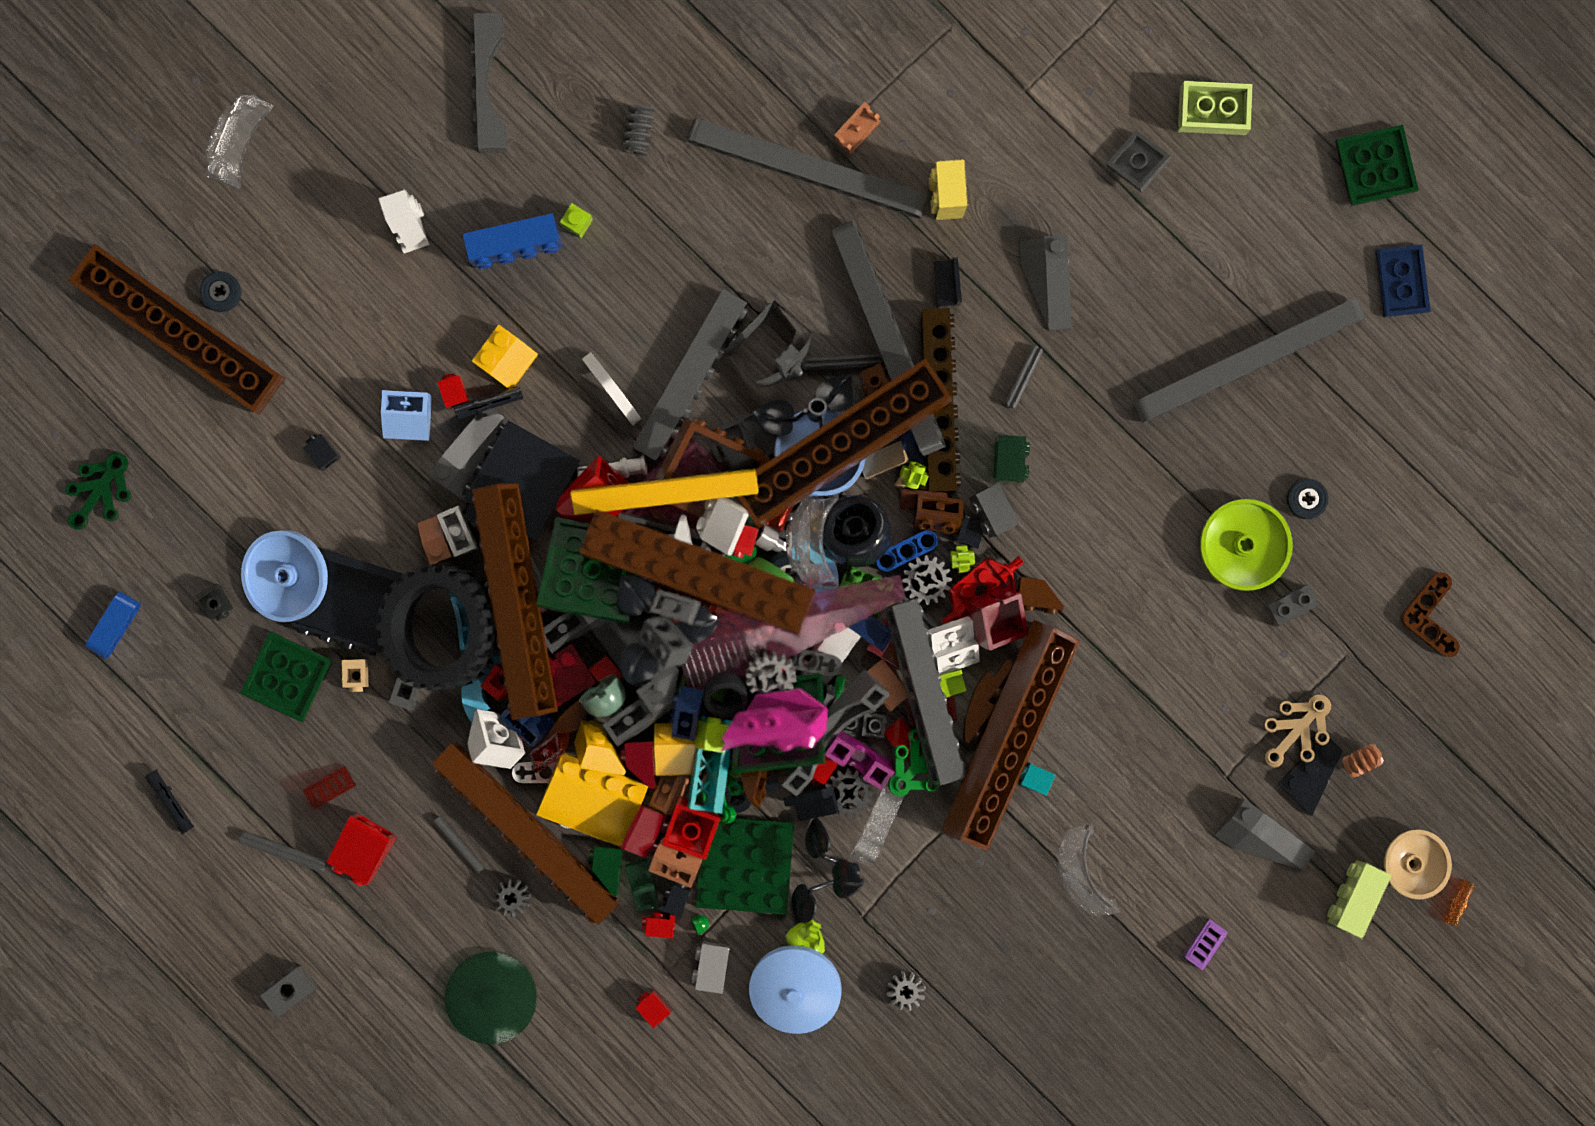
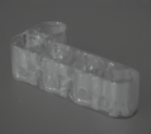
[849,781,904,868]

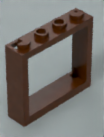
[654,417,771,517]

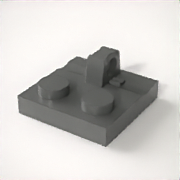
[1106,130,1171,192]

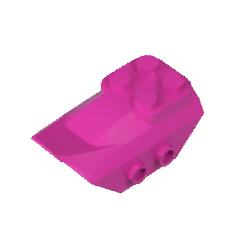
[721,689,827,751]

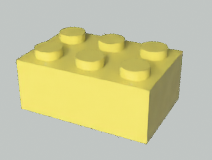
[929,160,967,220]

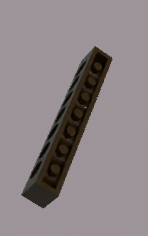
[921,308,961,492]

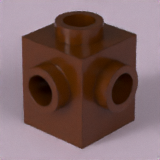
[860,363,892,397]

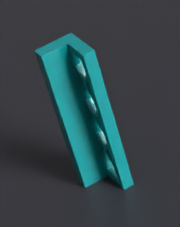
[687,716,733,813]

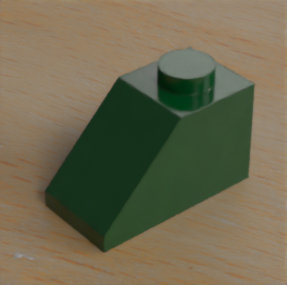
[589,845,623,896]

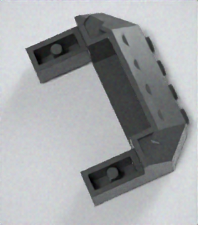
[544,612,681,748]

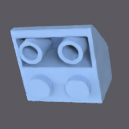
[381,390,432,441]

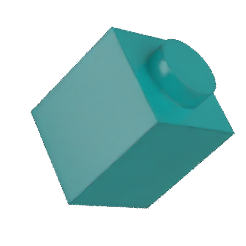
[1019,763,1056,796]

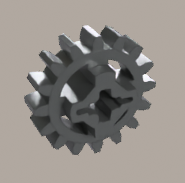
[825,768,874,819]

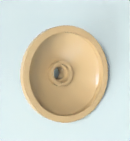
[1384,830,1452,899]

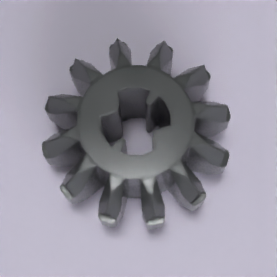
[492,878,532,918]

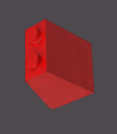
[556,455,630,524]
[326,813,397,886]

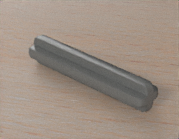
[1004,345,1043,409]

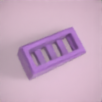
[1182,919,1228,971]

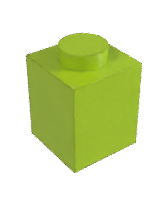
[560,203,593,239]
[695,717,729,753]

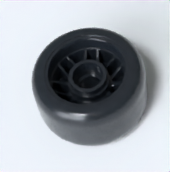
[821,495,892,567]

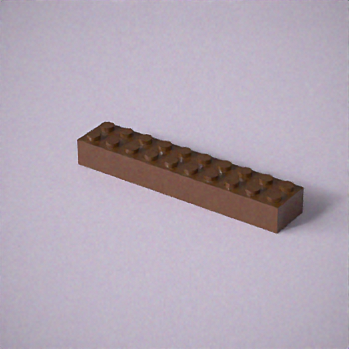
[68,244,286,415]
[738,359,952,528]
[472,484,558,720]
[579,509,816,637]
[941,620,1080,851]
[432,742,621,925]

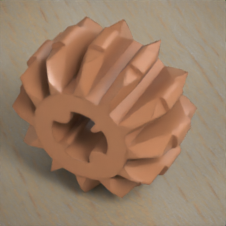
[1342,744,1384,778]

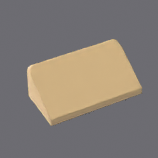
[862,441,909,479]

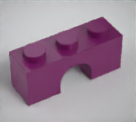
[825,731,895,790]

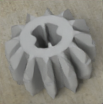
[887,971,926,1011]

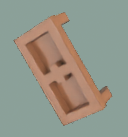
[834,102,881,155]

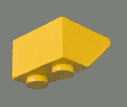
[472,325,538,389]
[574,720,626,775]
[654,723,702,776]

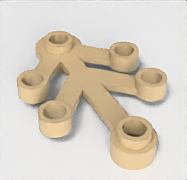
[1265,695,1331,768]

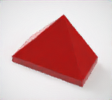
[884,717,923,763]

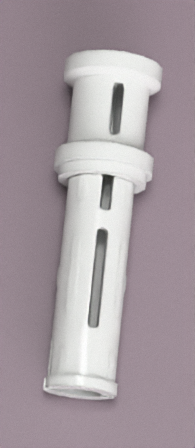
[577,455,648,478]

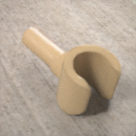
[894,477,928,491]

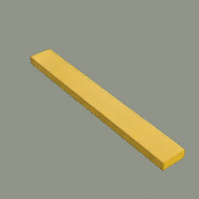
[571,469,759,515]

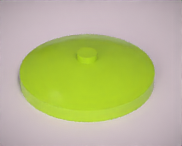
[1200,499,1293,591]

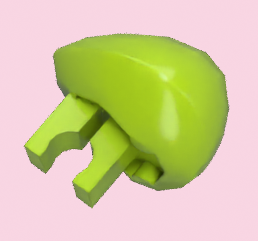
[785,919,825,954]

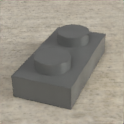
[650,590,700,625]

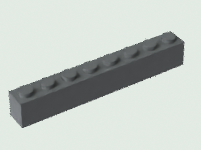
[632,289,749,462]
[884,599,965,785]

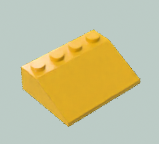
[536,751,648,847]

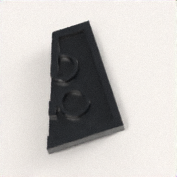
[1278,735,1343,816]

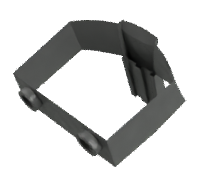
[724,300,812,388]

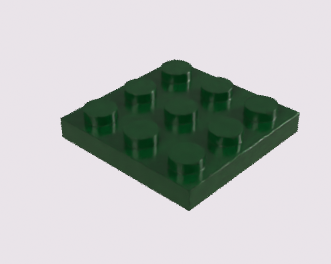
[1335,125,1419,207]
[240,631,333,722]

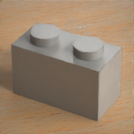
[692,941,730,994]

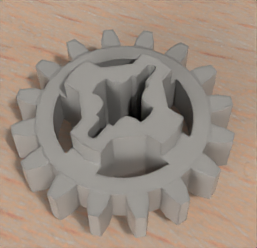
[902,555,952,605]
[745,651,796,694]

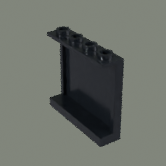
[462,420,580,541]
[292,547,403,656]

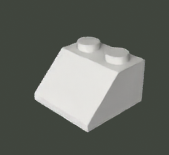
[696,496,748,555]
[467,709,525,769]

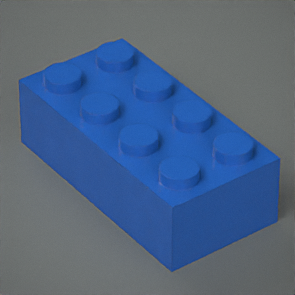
[463,213,563,270]

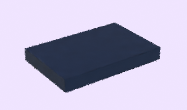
[1376,244,1431,318]

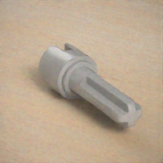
[755,525,809,563]

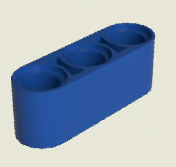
[875,530,938,572]
[85,591,141,659]

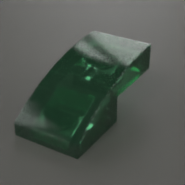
[625,858,660,912]

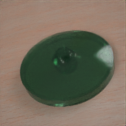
[445,951,537,1044]

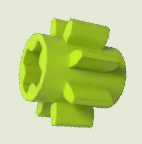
[899,461,929,489]
[950,545,975,573]

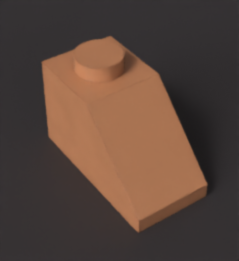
[417,516,455,566]

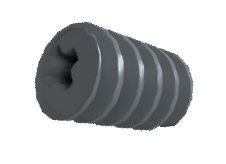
[621,105,656,156]

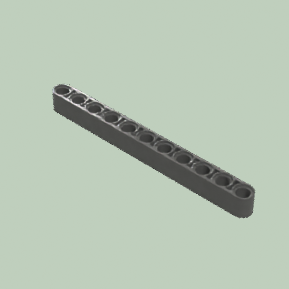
[687,119,928,218]
[832,220,945,456]
[1133,298,1366,423]

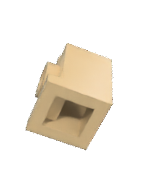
[342,659,369,692]

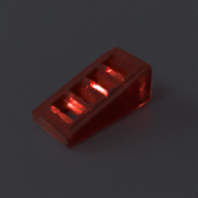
[303,766,357,809]

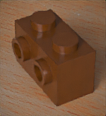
[913,494,964,534]

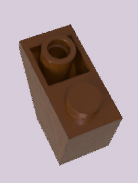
[1018,577,1064,615]

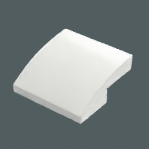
[928,616,980,675]

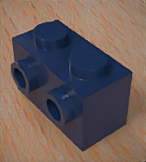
[670,686,704,741]

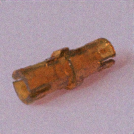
[1444,879,1476,927]

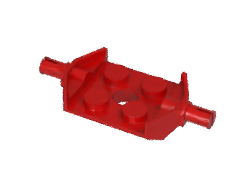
[941,556,1024,624]

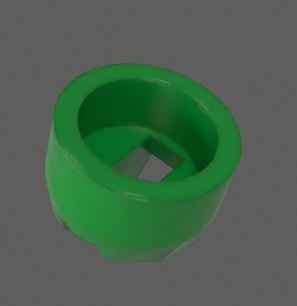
[691,915,709,935]

